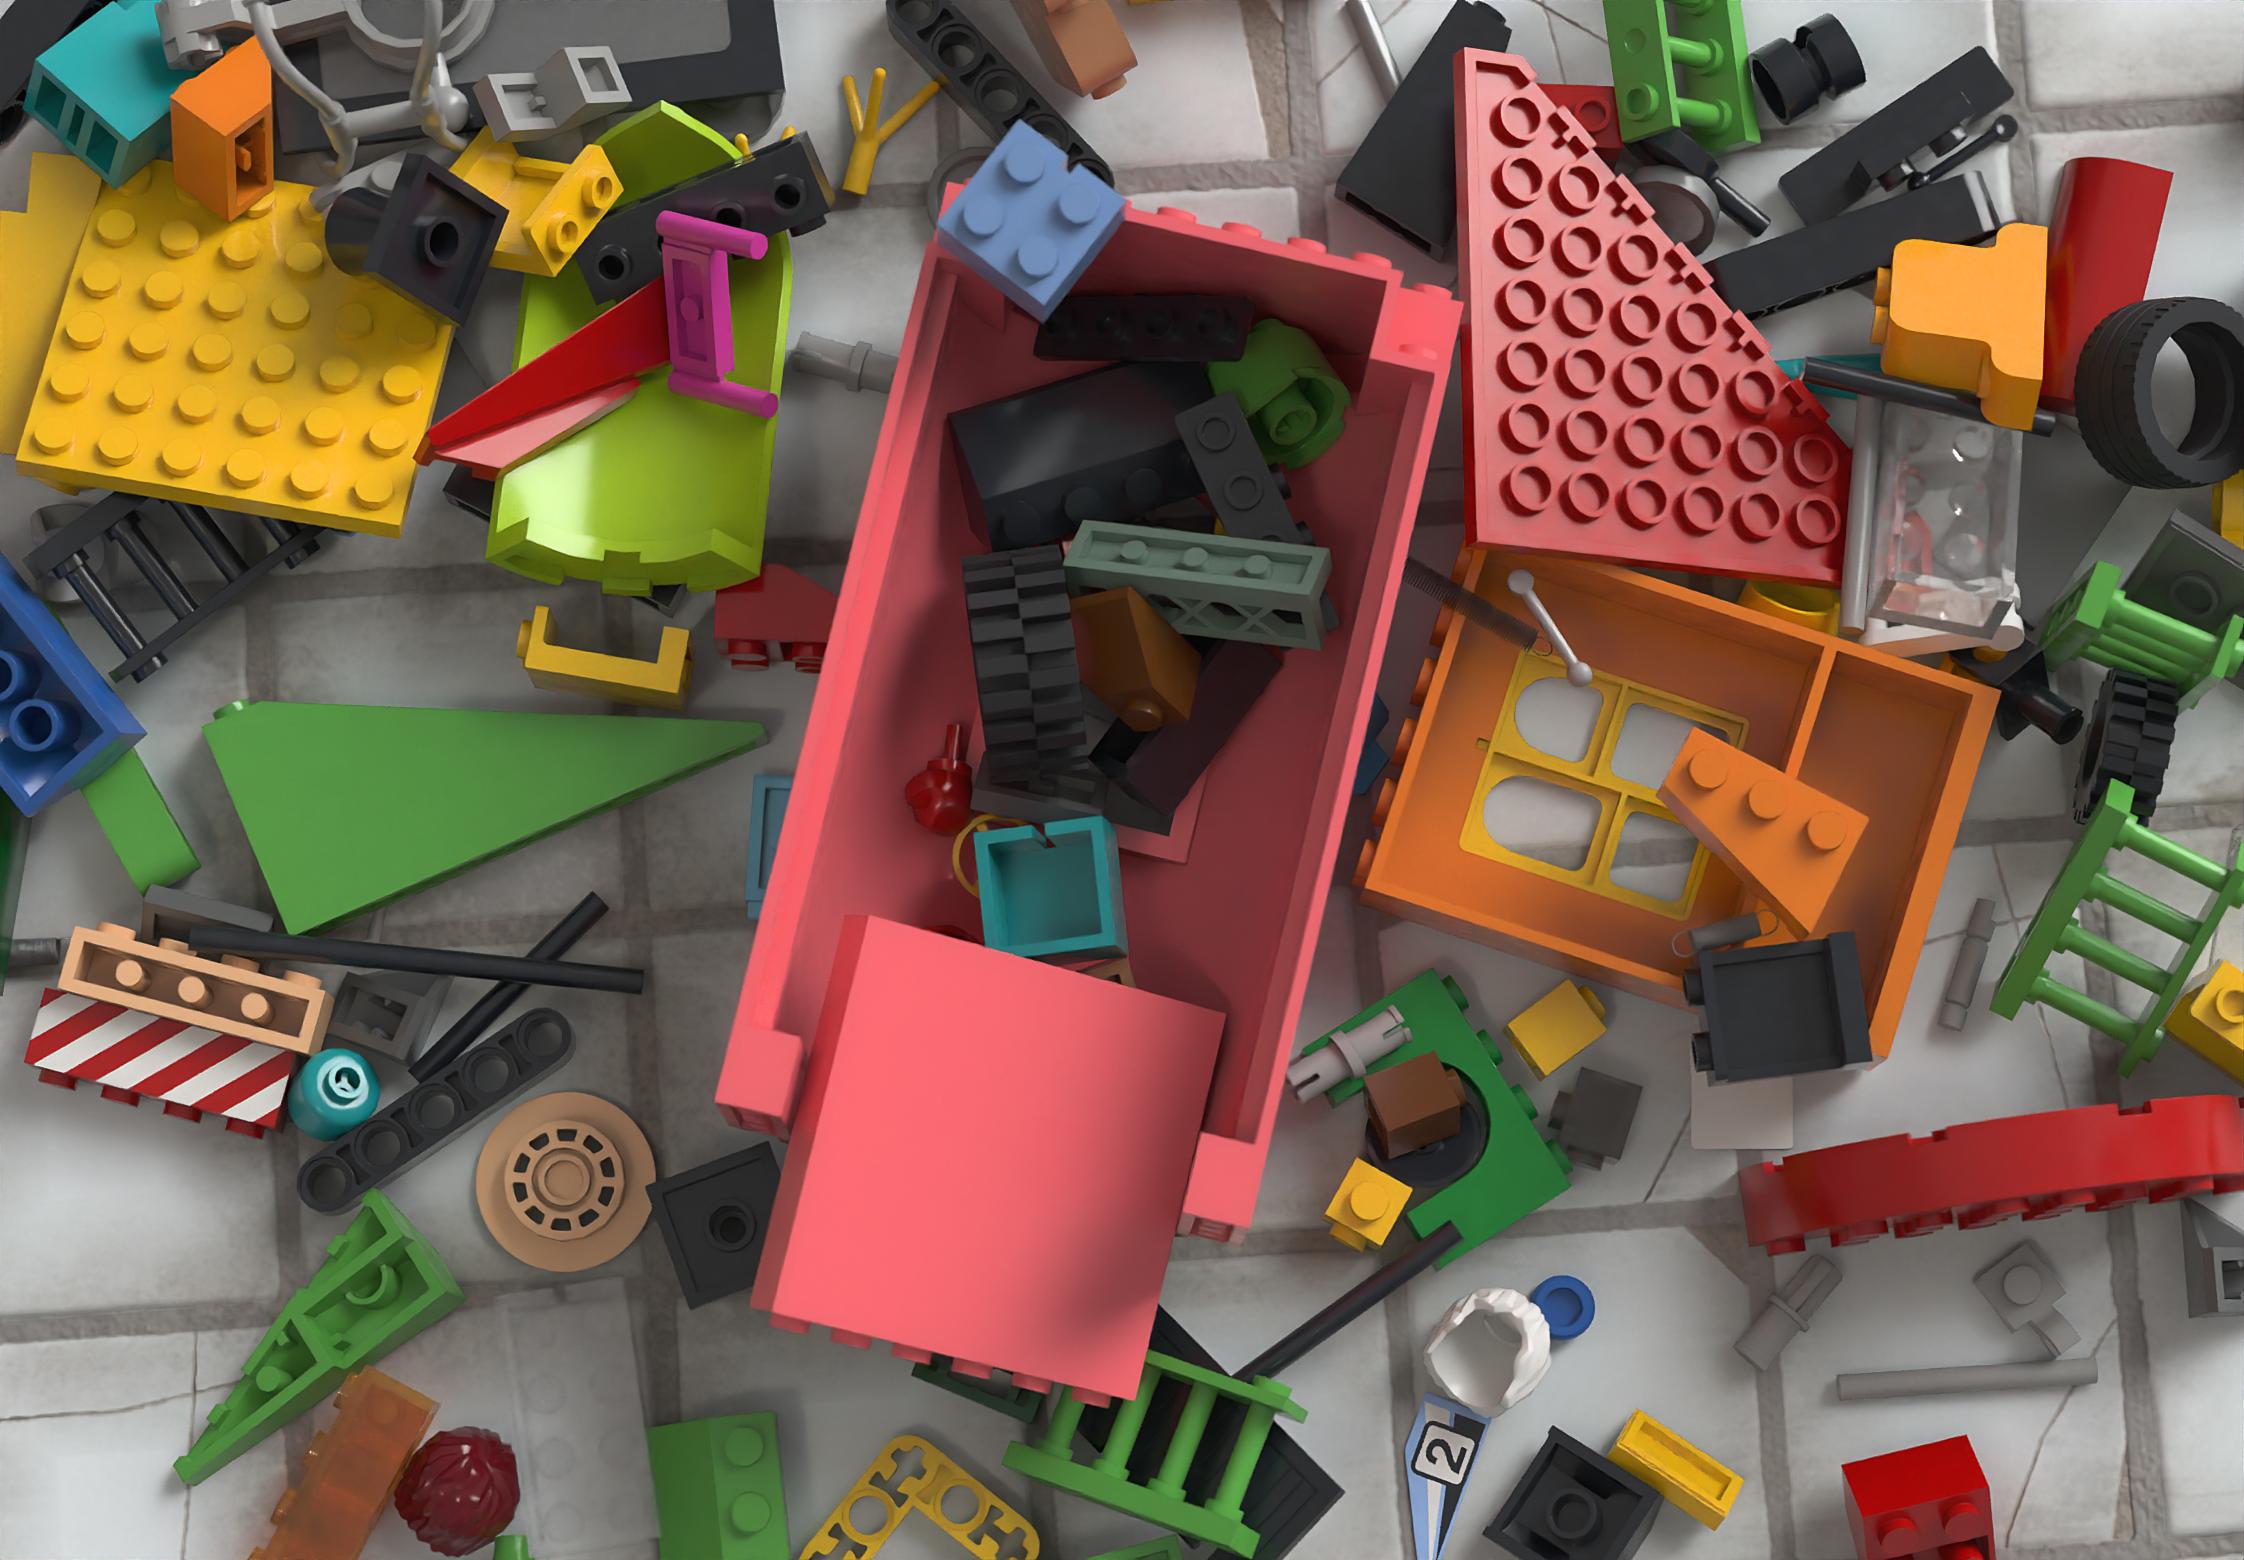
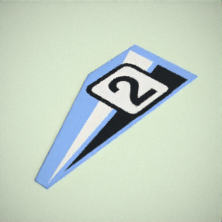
[1405,1392,1492,1560]

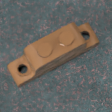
[1010,0,1138,100]

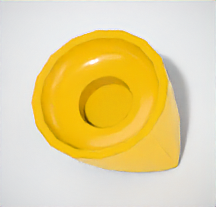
[1735,580,1840,637]

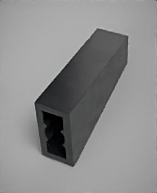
[1334,0,1512,263]

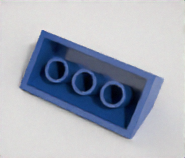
[0,551,148,817]

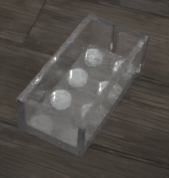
[1866,387,2023,640]
[493,1276,665,1560]

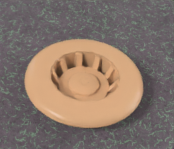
[476,1092,656,1272]

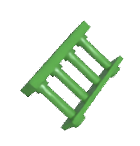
[1602,0,1761,158]
[2037,559,2244,715]
[1989,778,2244,1079]
[1001,1349,1308,1560]

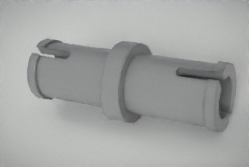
[793,331,898,395]
[1284,1005,1413,1106]

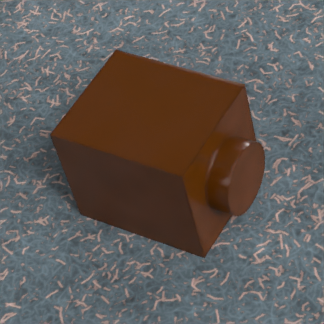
[1363,1050,1467,1159]

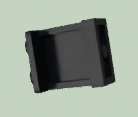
[1682,931,1873,1087]

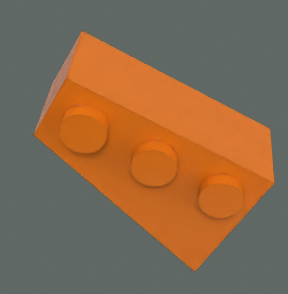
[1656,727,1870,942]

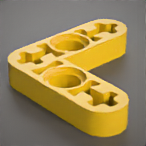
[799,1435,1040,1560]

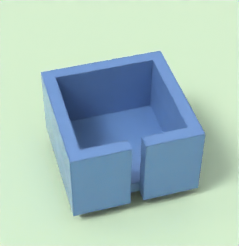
[936,119,1127,323]

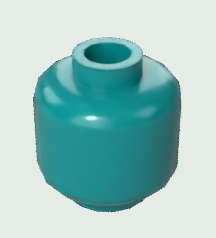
[287,1049,381,1141]

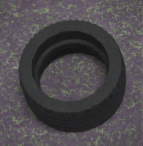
[2073,296,2244,490]

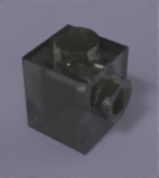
[1547,1067,1643,1171]

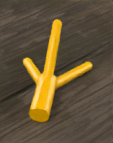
[842,68,940,196]

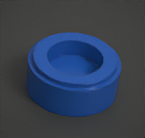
[1530,1275,1595,1341]

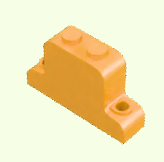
[1870,223,2048,431]

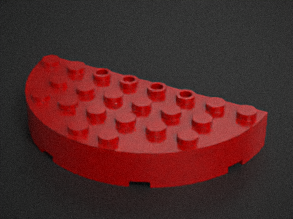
[1738,1095,2244,1257]

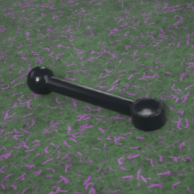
[1907,115,2018,192]

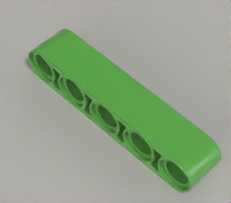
[43,601,202,898]

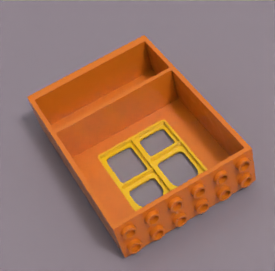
[1351,536,2001,1071]

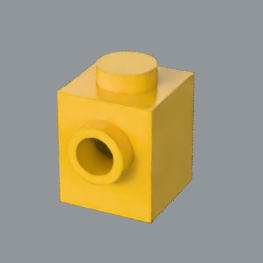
[1321,1157,1413,1253]

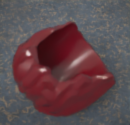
[394,1426,524,1558]

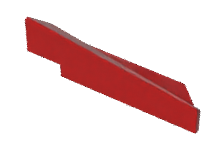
[412,274,671,481]

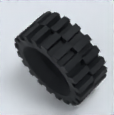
[961,544,1089,784]

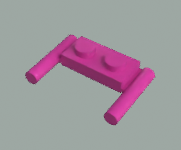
[656,211,779,418]

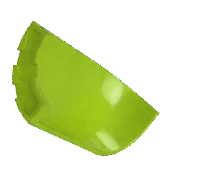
[485,100,793,597]

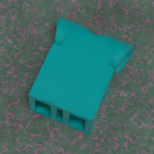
[23,0,230,190]

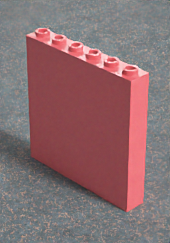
[749,914,1227,1408]

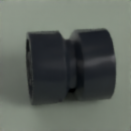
[1749,13,1866,126]

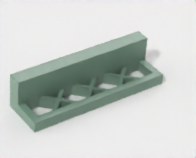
[1063,520,1333,651]

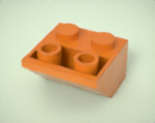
[170,34,274,223]

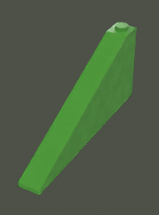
[201,699,769,937]

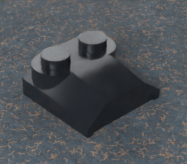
[1482,1425,1664,1560]

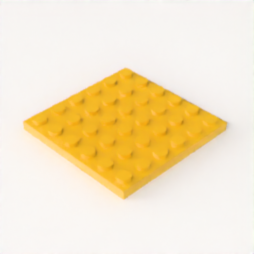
[15,159,456,540]

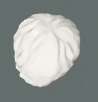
[1423,1288,1551,1418]

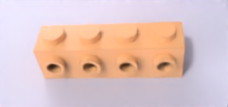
[57,921,335,1059]

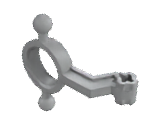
[154,0,495,134]

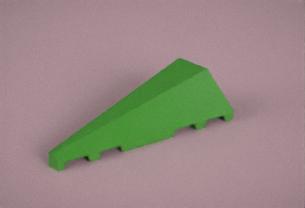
[173,1187,468,1486]

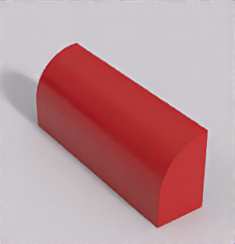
[2037,157,2174,417]

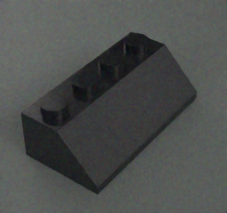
[947,361,1214,553]

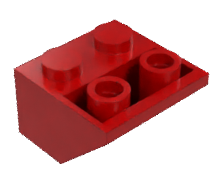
[1841,1434,1996,1560]

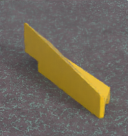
[0,151,102,456]

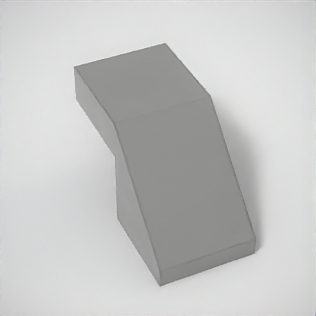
[473,46,632,143]

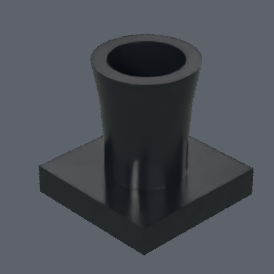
[325,153,509,327]
[645,1140,781,1311]

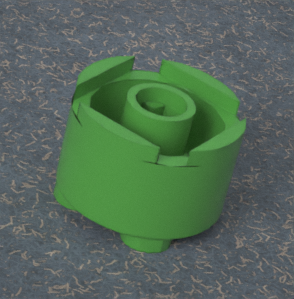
[1202,318,1351,471]

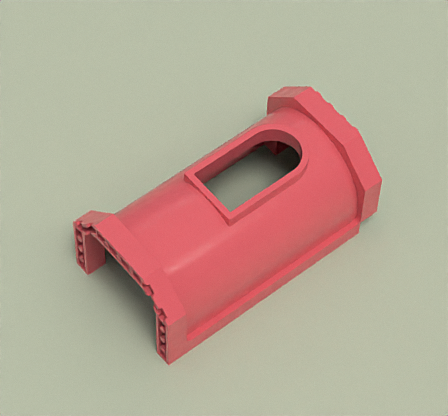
[714,178,1464,1247]

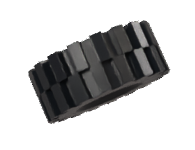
[2073,667,2179,828]

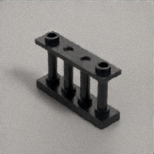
[22,491,328,684]

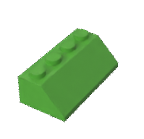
[647,1411,792,1560]

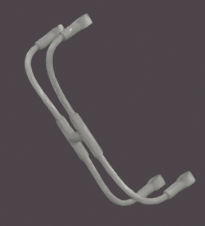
[242,0,480,179]

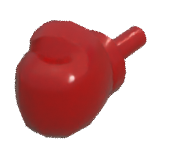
[905,724,974,836]

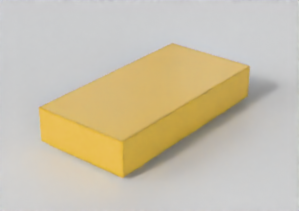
[1606,1408,1745,1532]

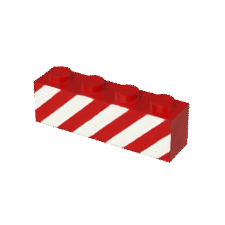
[24,987,303,1140]

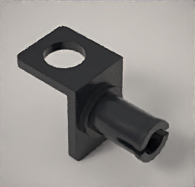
[1948,638,2084,745]

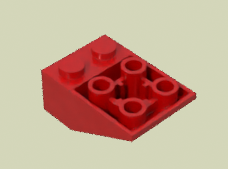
[713,563,839,674]

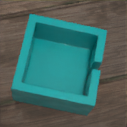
[973,816,1129,966]

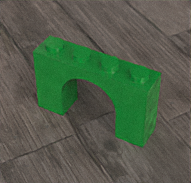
[1299,967,1573,1273]

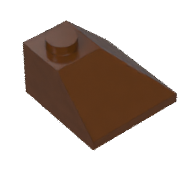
[1069,586,1202,732]

